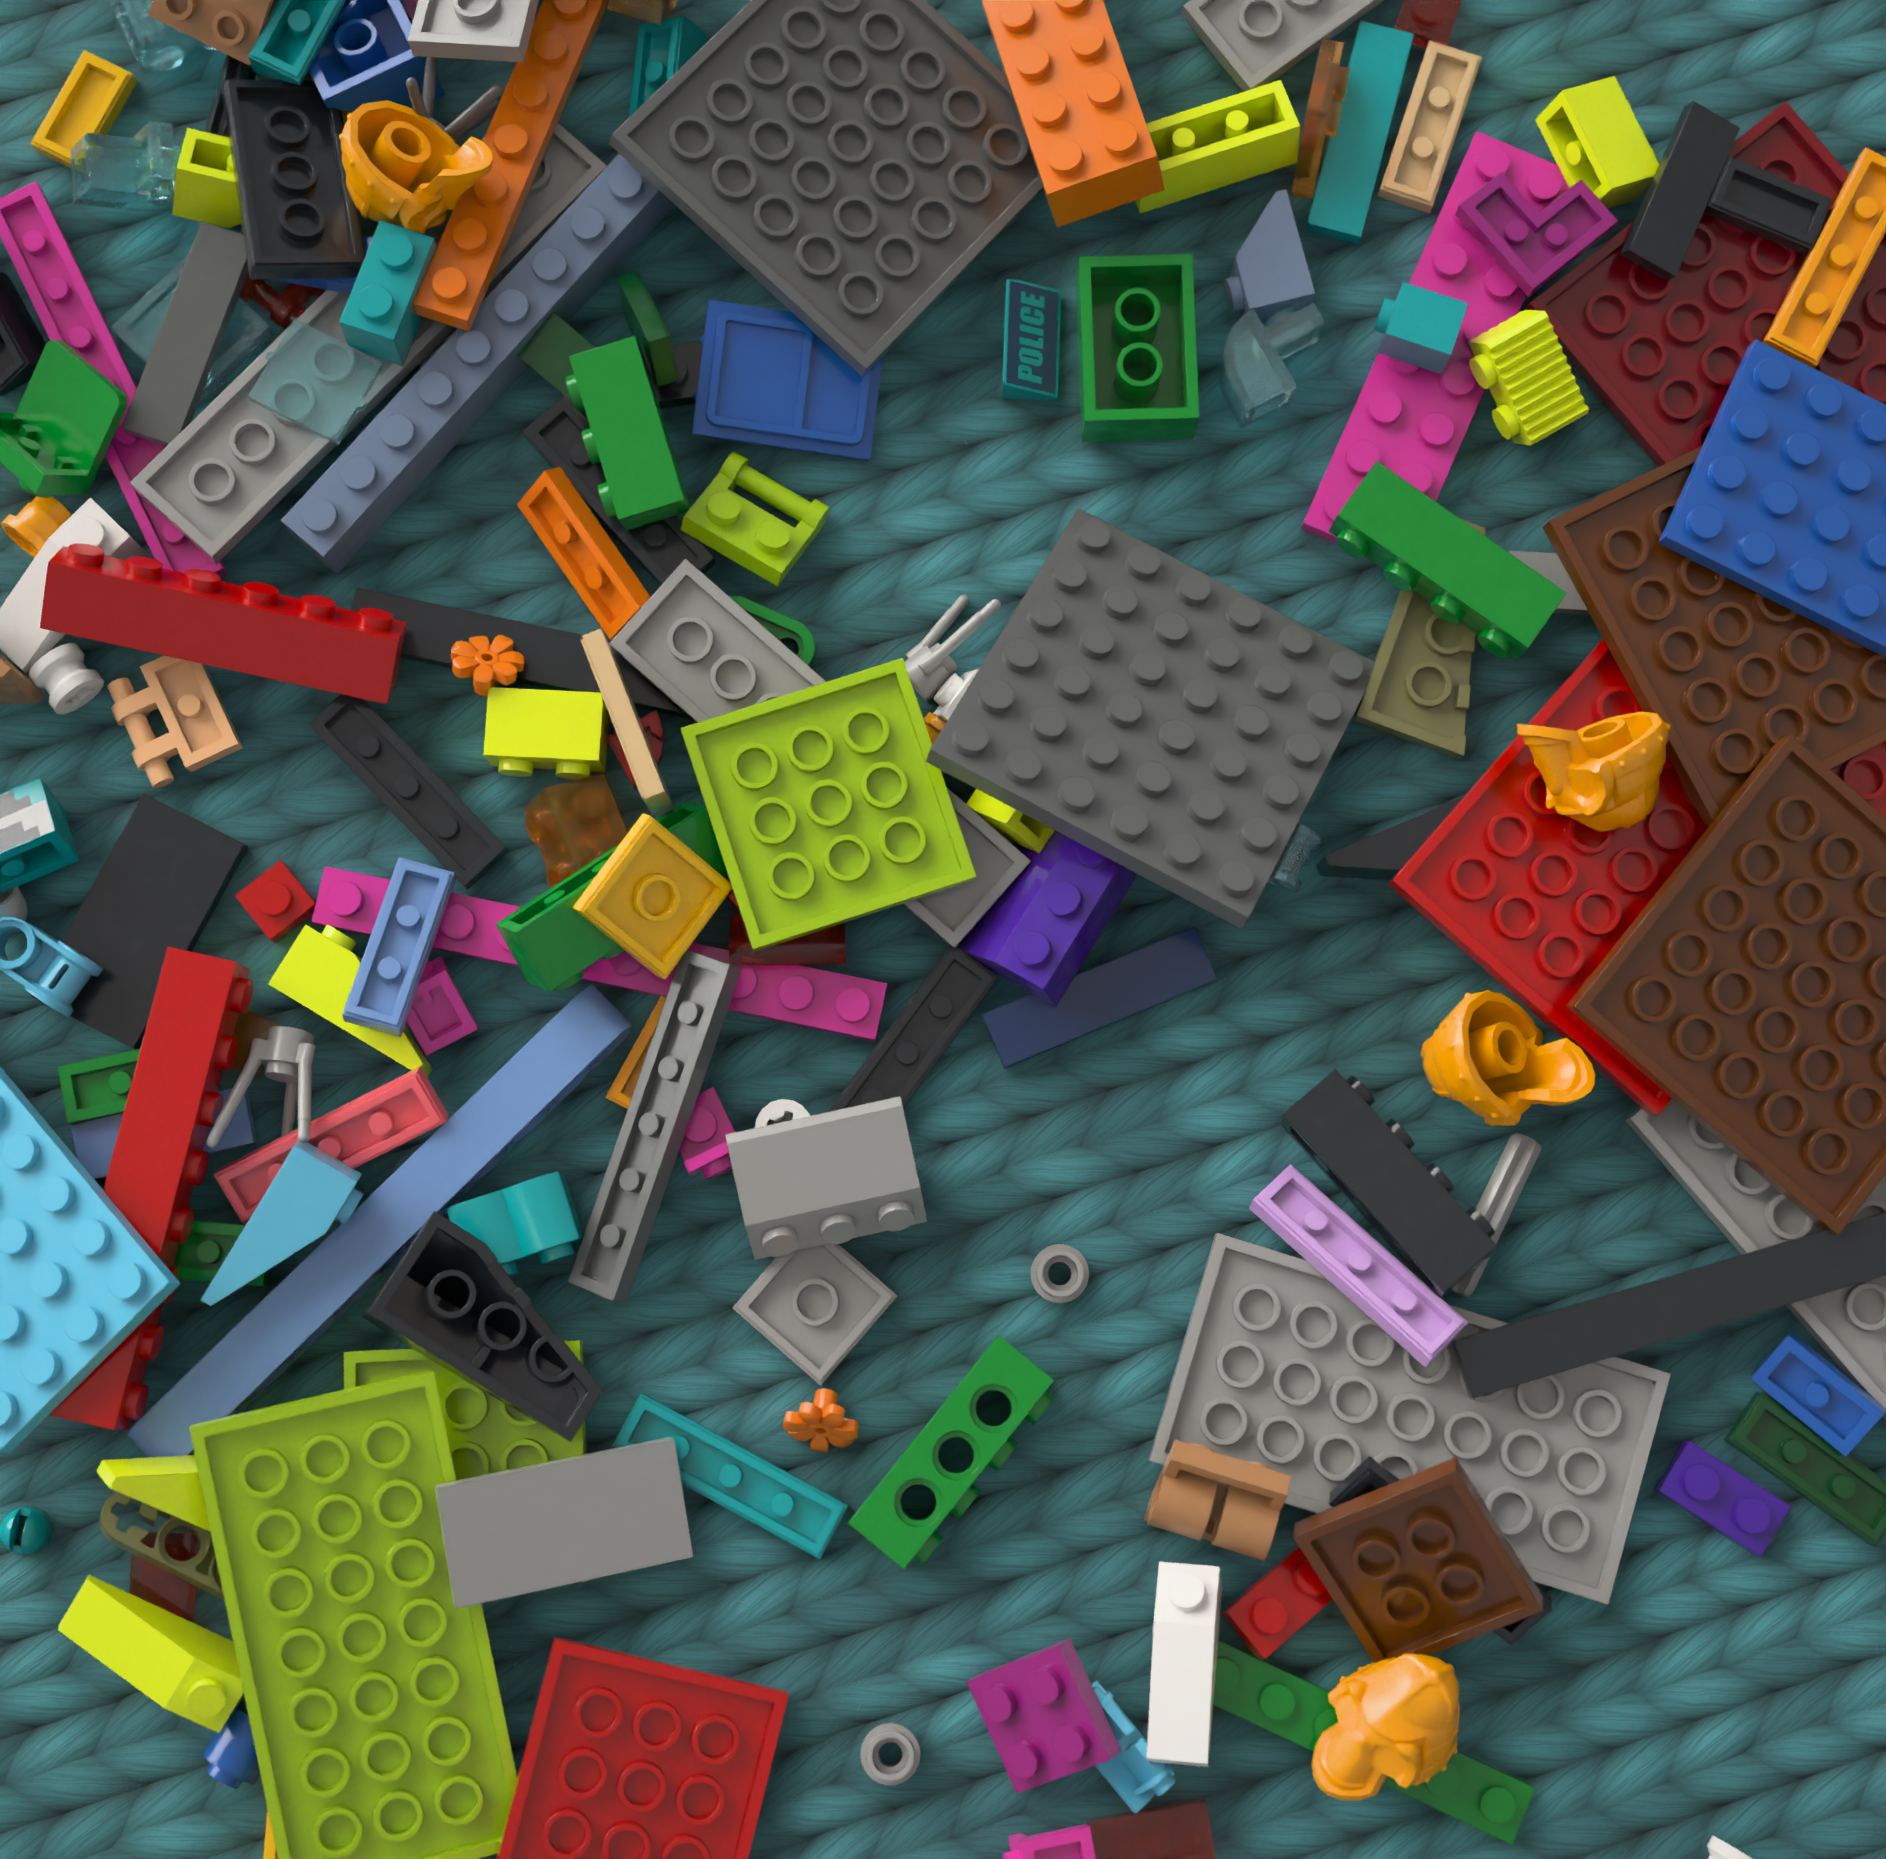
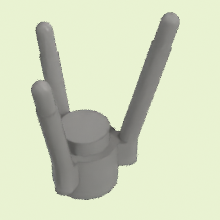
[905,595,1001,702]
[206,1026,316,1148]

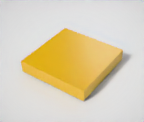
[572,814,732,979]

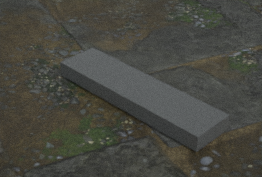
[122,221,249,446]

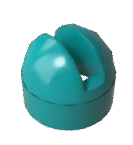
[0,1506,52,1555]

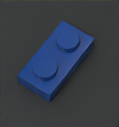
[1750,1330,1885,1457]

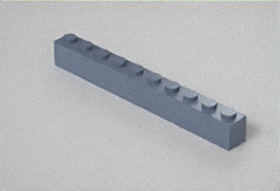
[281,154,675,575]

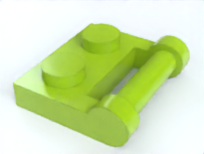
[681,451,831,587]

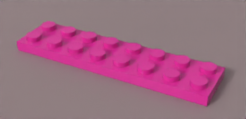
[1301,131,1569,545]

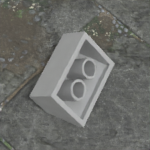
[725,1096,927,1260]

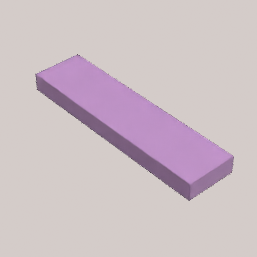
[1249,1164,1468,1368]

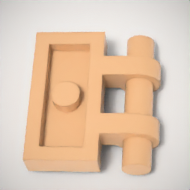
[107,656,243,789]

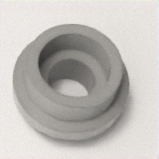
[1030,1244,1089,1303]
[860,1723,920,1785]

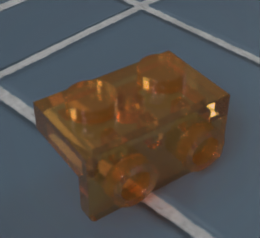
[525,773,628,889]

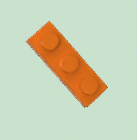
[517,467,650,640]

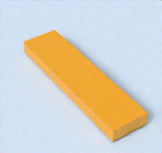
[1762,147,1886,368]

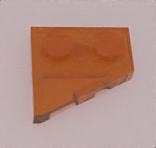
[1292,39,1350,199]

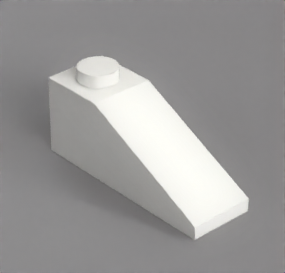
[0,498,148,673]
[1147,1562,1223,1767]

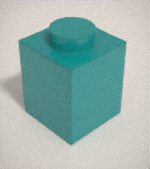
[1373,282,1468,374]

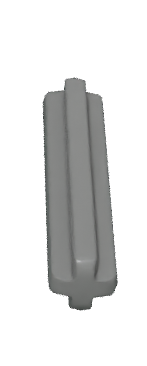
[1451,1133,1541,1297]

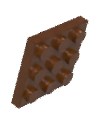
[1293,1457,1543,1663]

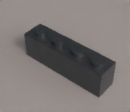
[1282,1069,1497,1298]

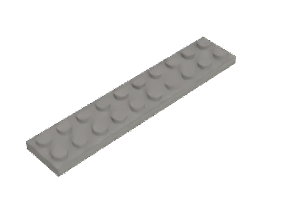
[129,123,607,564]

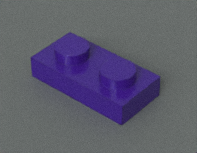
[1654,1440,1791,1557]

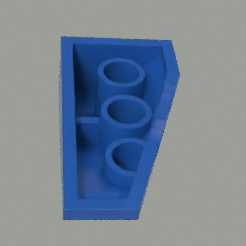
[309,0,446,112]

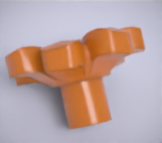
[451,635,524,696]
[783,1388,859,1452]

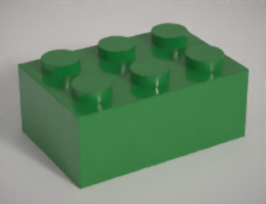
[1076,254,1199,442]

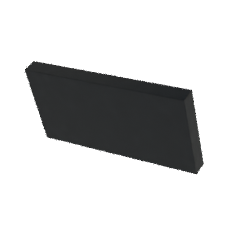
[222,79,366,279]
[32,793,248,1049]

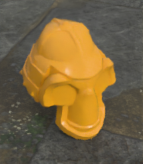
[339,100,493,234]
[1517,712,1670,832]
[1420,990,1595,1127]
[1311,1654,1460,1801]

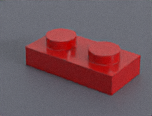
[1221,1545,1333,1660]

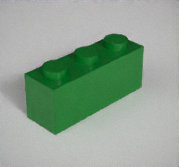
[565,336,690,531]

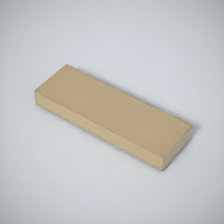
[1377,40,1482,214]

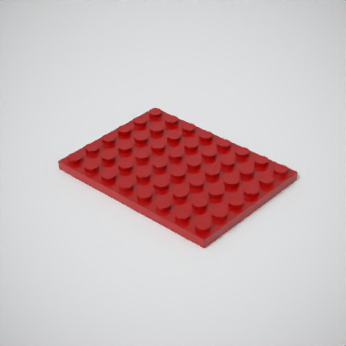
[1388,638,1886,1117]

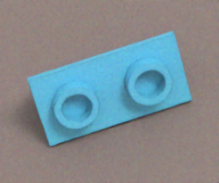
[1092,1681,1176,1814]

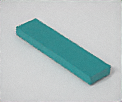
[1305,20,1414,244]
[612,1393,849,1559]

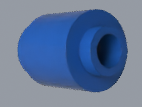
[203,1697,261,1789]

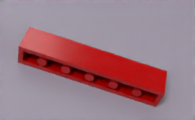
[40,543,407,704]

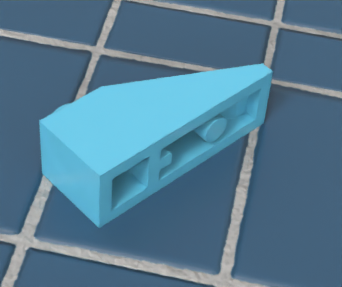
[201,1140,364,1306]

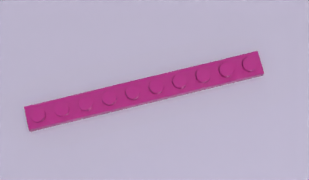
[311,866,888,1042]

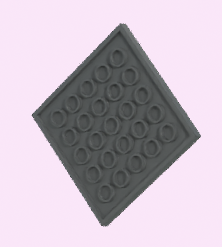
[609,0,1044,377]
[926,508,1375,929]

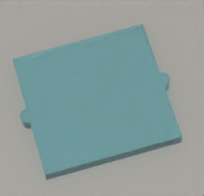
[248,318,384,445]

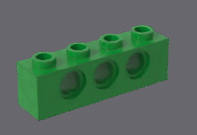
[848,1335,1055,1569]

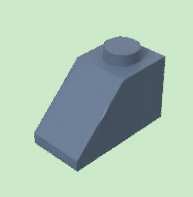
[1224,189,1315,329]

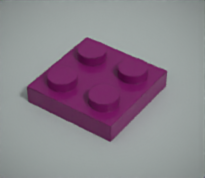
[967,1638,1121,1793]

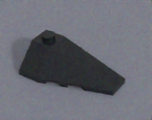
[362,1211,603,1442]

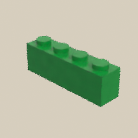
[1329,461,1567,661]
[495,801,728,992]

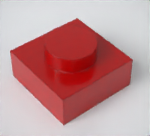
[235,860,316,943]

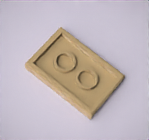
[581,628,674,817]

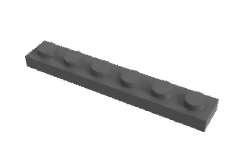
[568,950,742,1303]

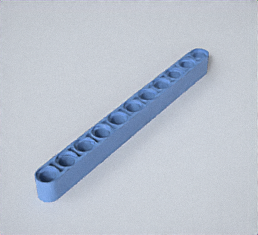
[127,985,634,1457]

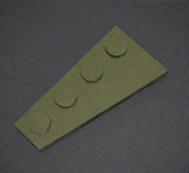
[1353,519,1486,760]

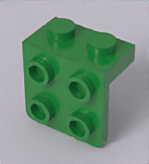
[0,340,127,498]

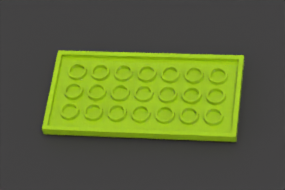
[189,1369,517,1859]

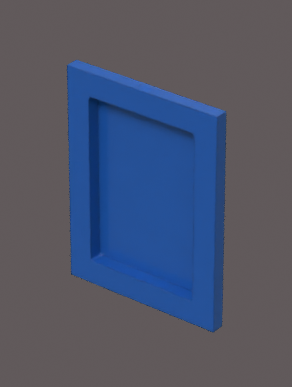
[691,299,883,461]

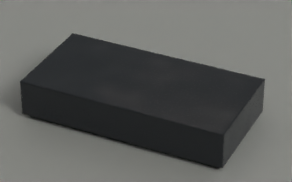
[1704,156,1833,256]

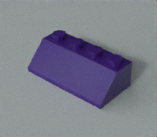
[959,830,1138,1007]

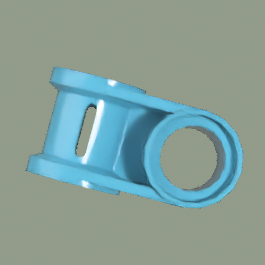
[0,917,103,1017]

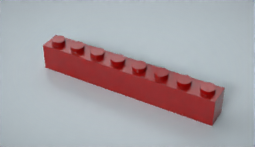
[49,947,253,1430]

